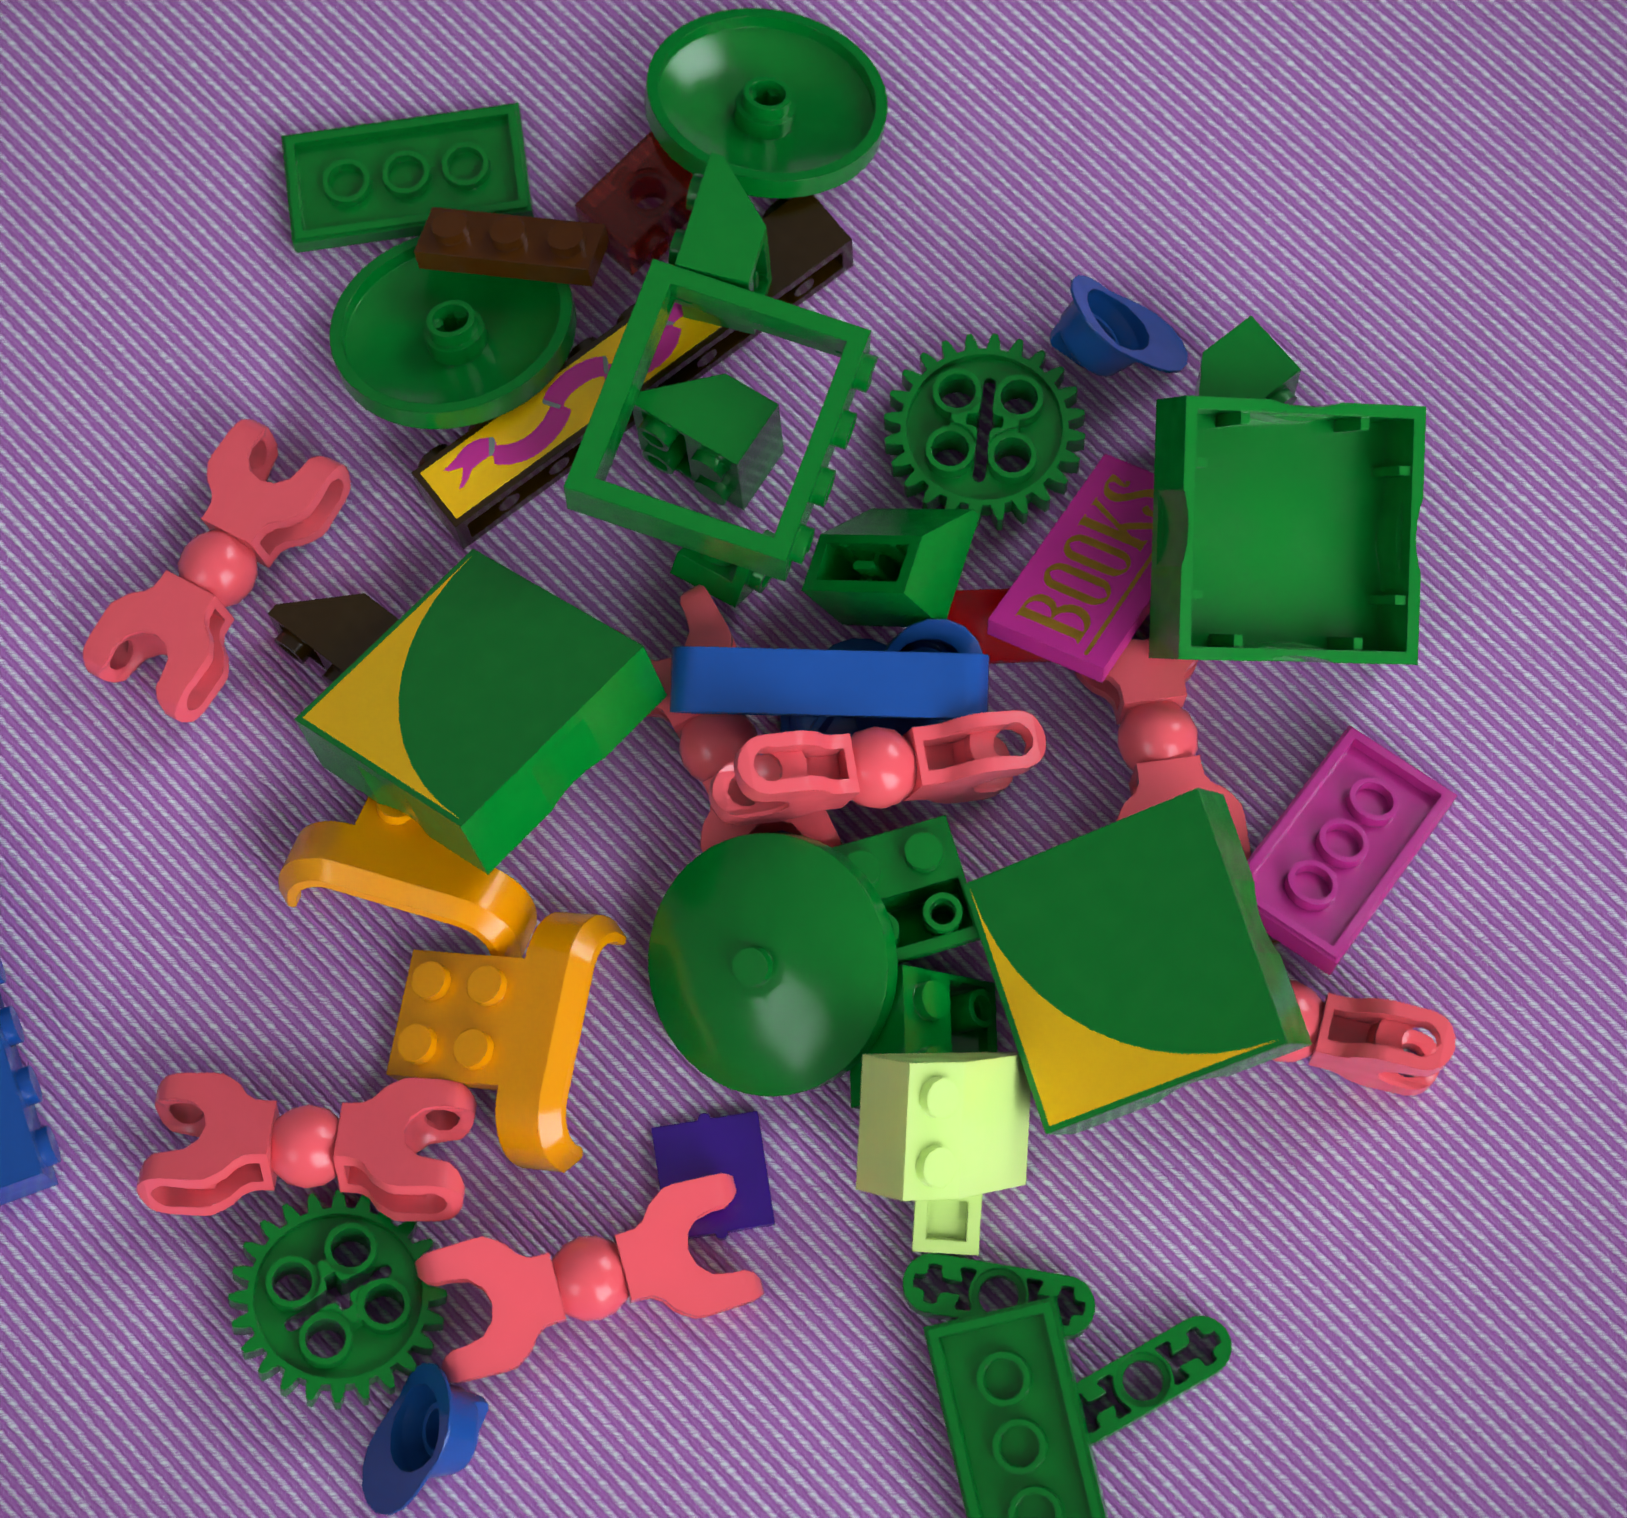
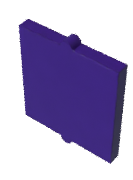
[651,1111,775,1241]

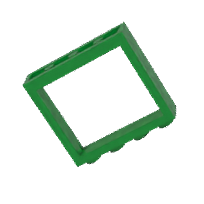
[564,259,878,582]

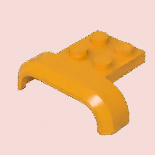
[278,797,537,958]
[386,912,627,1173]

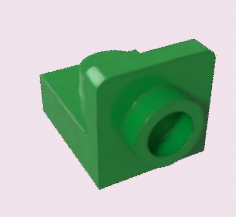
[670,530,775,608]

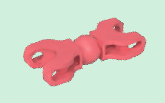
[83,419,351,723]
[617,584,842,852]
[1075,638,1251,860]
[709,710,1046,825]
[1273,980,1456,1096]
[136,1072,477,1222]
[415,1173,764,1384]

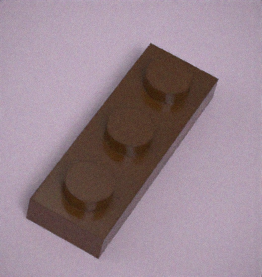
[414,207,609,287]

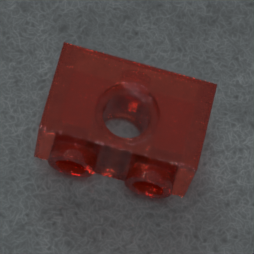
[575,131,693,276]

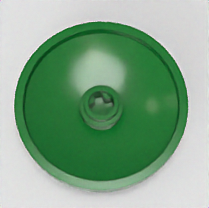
[644,8,888,198]
[329,235,577,429]
[648,833,898,1097]

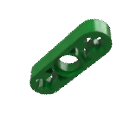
[903,1253,1095,1340]
[1077,1316,1232,1446]

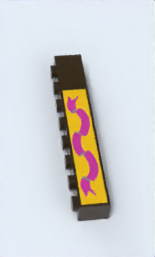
[411,195,853,549]

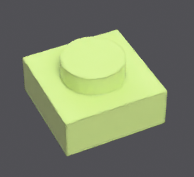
[911,1194,983,1256]

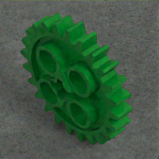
[884,333,1085,531]
[228,1190,447,1410]

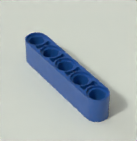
[670,646,990,720]

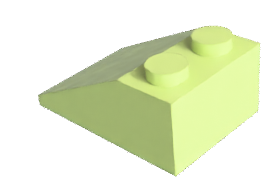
[856,1052,1031,1201]

